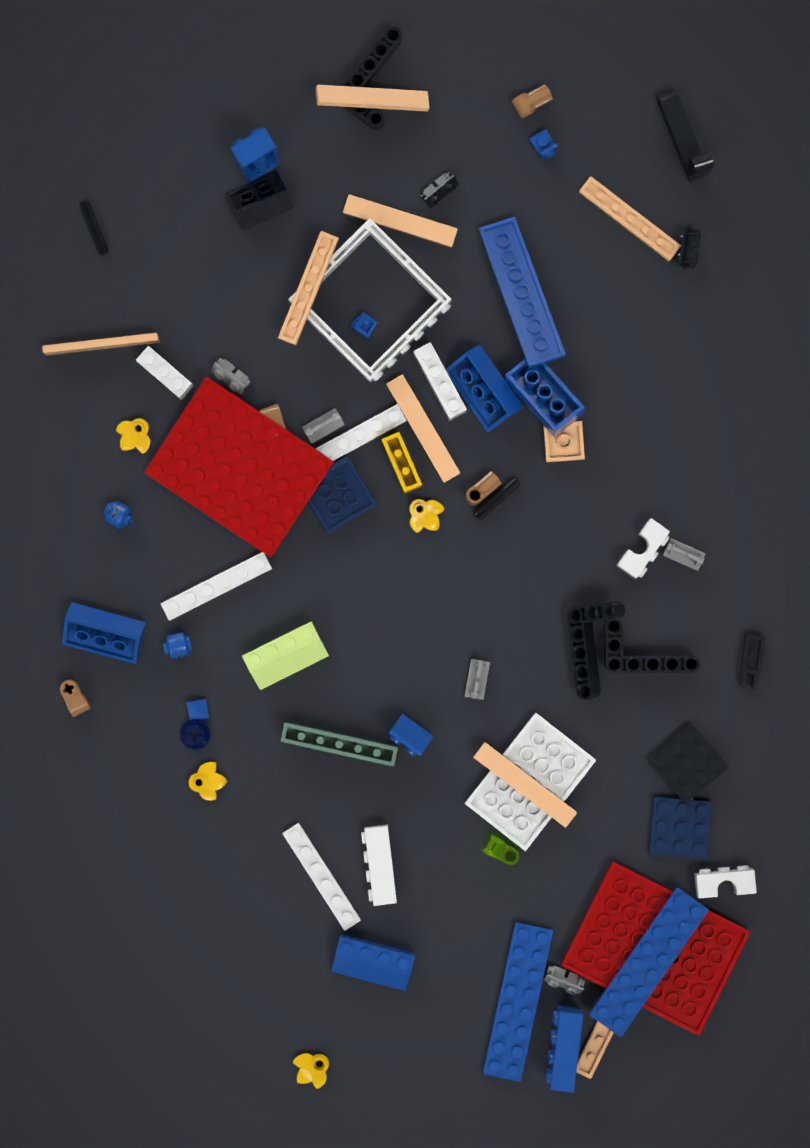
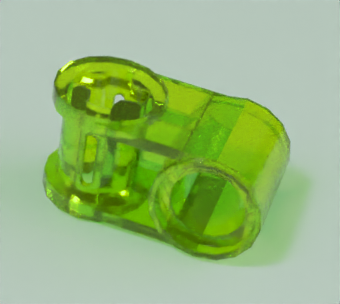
[482,834,519,865]

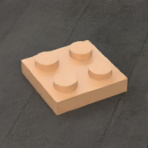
[543,421,585,463]

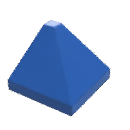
[349,312,378,338]
[186,699,209,721]

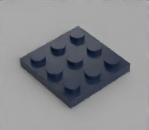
[309,456,377,535]
[649,796,712,859]

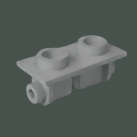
[211,358,251,394]
[302,408,345,443]
[663,538,706,571]
[464,659,490,700]
[543,965,585,995]

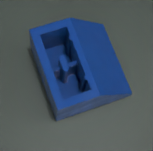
[389,713,434,757]

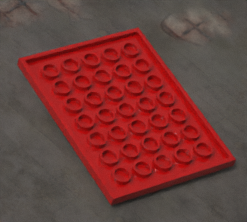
[144,377,335,557]
[561,861,750,1036]

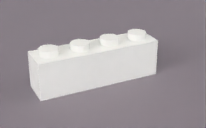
[413,342,467,421]
[361,824,397,906]

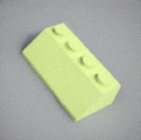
[242,622,329,690]

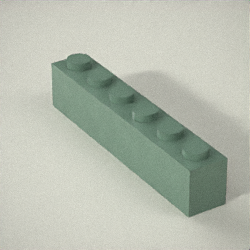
[280,722,398,767]

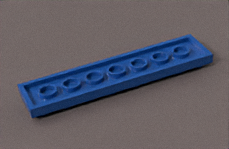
[479,217,566,368]
[589,887,709,1037]
[483,922,553,1082]

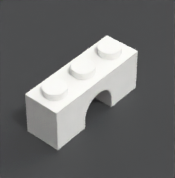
[136,346,194,400]
[616,518,670,579]
[694,865,756,898]

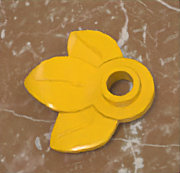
[116,418,151,454]
[409,499,444,533]
[188,762,227,801]
[293,1053,329,1089]

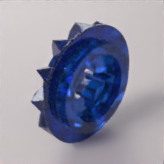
[180,719,211,750]

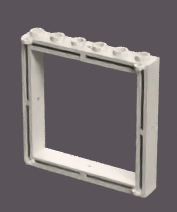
[288,218,451,383]

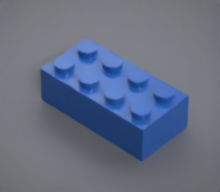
[231,127,281,183]
[505,359,585,438]
[545,1005,583,1093]

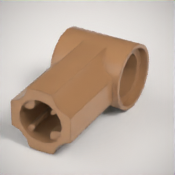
[512,85,553,118]
[465,471,502,505]

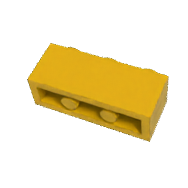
[382,432,422,494]

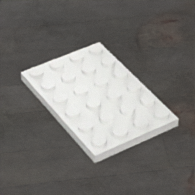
[465,712,596,851]

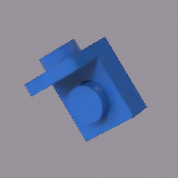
[529,129,558,159]

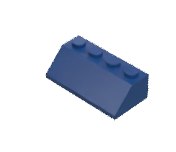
[445,345,523,432]
[62,603,146,664]
[331,934,415,991]

